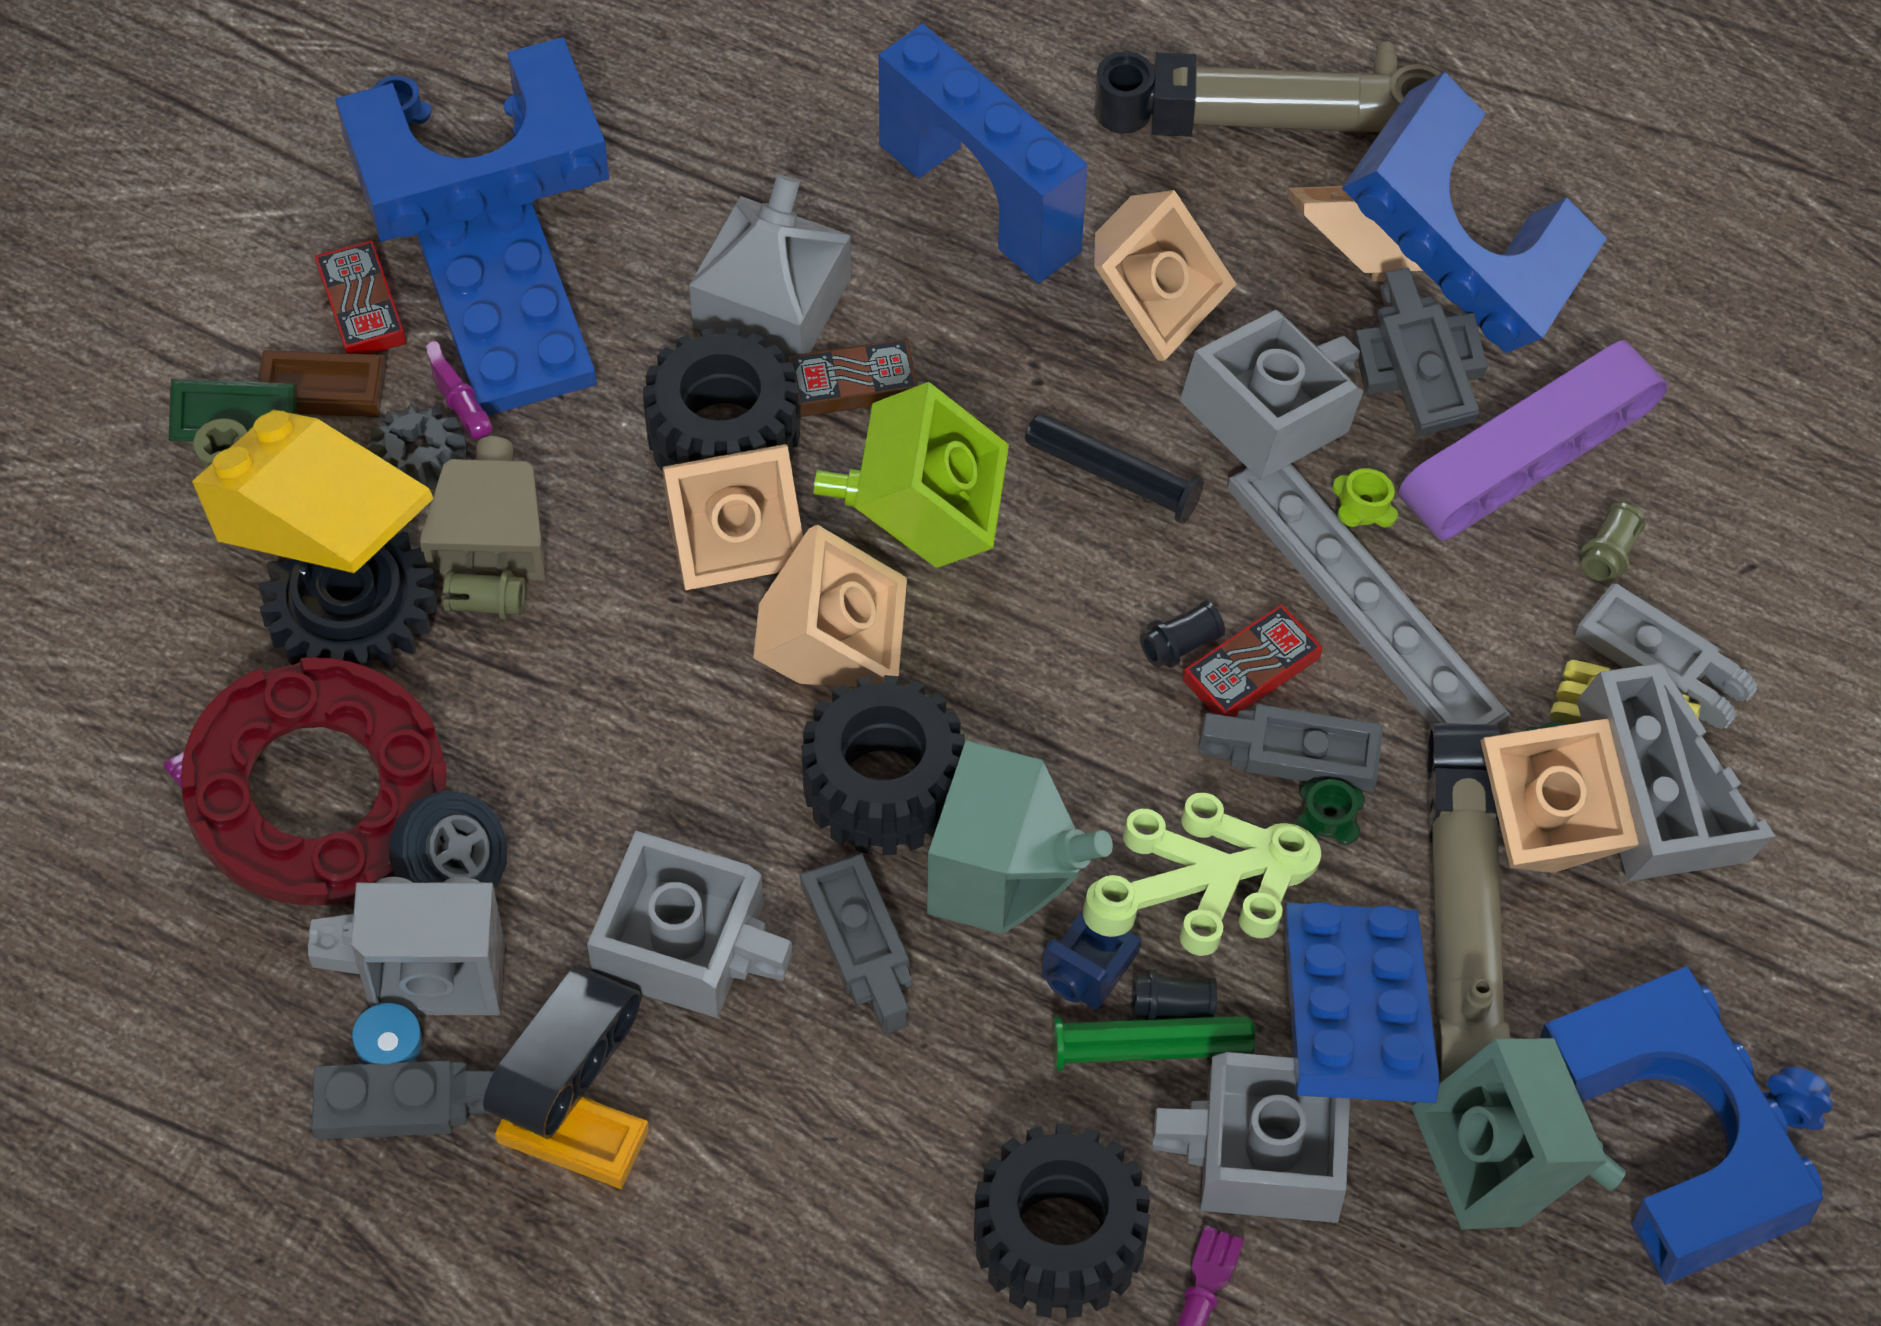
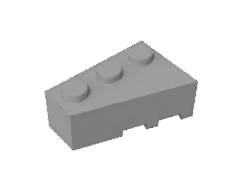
[1576,663,1776,881]

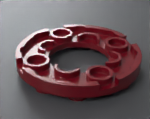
[181,657,447,906]

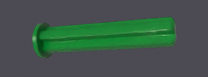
[1052,1016,1255,1071]

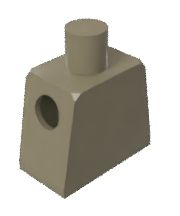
[420,436,546,580]

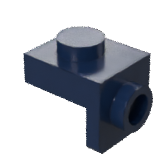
[1042,910,1142,1011]

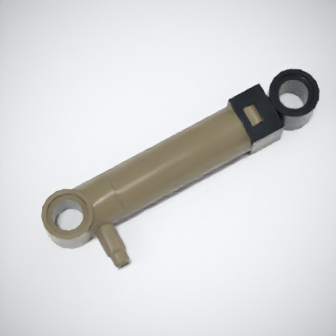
[1094,41,1441,137]
[1427,722,1510,1084]

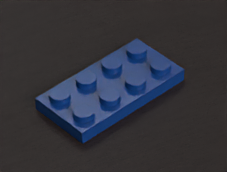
[415,202,597,416]
[1283,902,1440,1103]

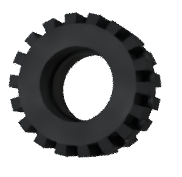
[643,327,800,470]
[801,675,965,855]
[974,1124,1150,1319]

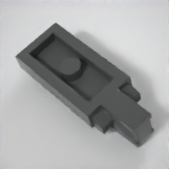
[1377,267,1479,437]
[1199,704,1383,793]
[800,853,912,1035]
[312,1060,494,1140]

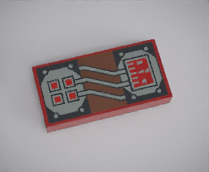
[315,240,406,354]
[1183,604,1323,717]

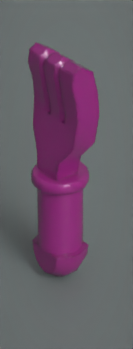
[426,341,493,440]
[1176,1225,1245,1326]

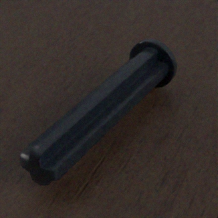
[1025,414,1204,524]

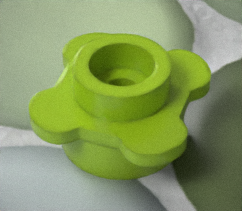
[1332,468,1398,527]

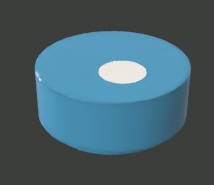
[352,1003,423,1065]

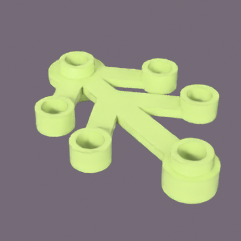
[1083,793,1321,956]

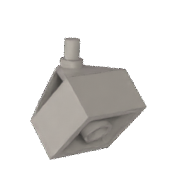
[689,175,851,362]

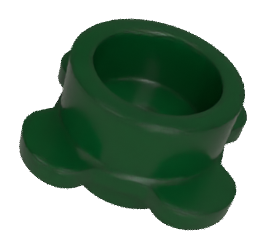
[1296,779,1365,845]

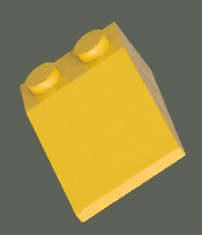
[192,410,433,573]

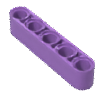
[1398,340,1668,541]

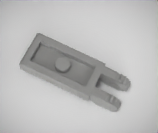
[1575,583,1758,730]

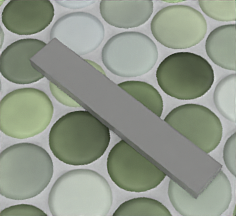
[1228,464,1510,730]

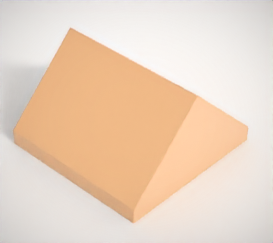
[663,444,803,590]
[1480,718,1639,873]

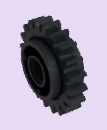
[259,531,437,670]

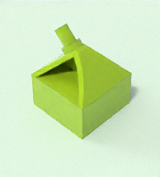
[813,382,1009,568]

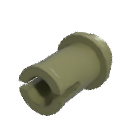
[1580,502,1647,582]
[443,570,526,620]

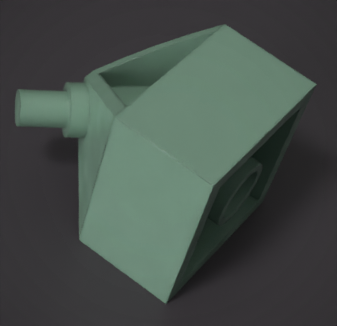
[927,740,1113,934]
[1411,1038,1626,1230]

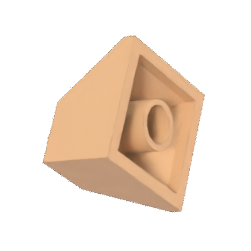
[1288,186,1423,282]
[1094,190,1237,361]
[753,525,907,687]

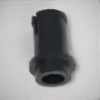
[1140,600,1225,668]
[1132,969,1217,1020]

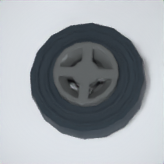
[389,791,507,888]

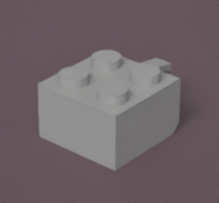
[1180,310,1363,480]
[587,831,793,1018]
[308,877,505,1015]
[1152,1052,1350,1223]

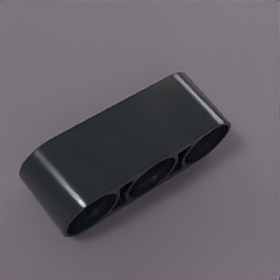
[483,965,641,1139]

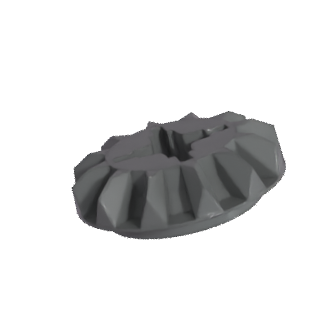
[366,402,466,489]

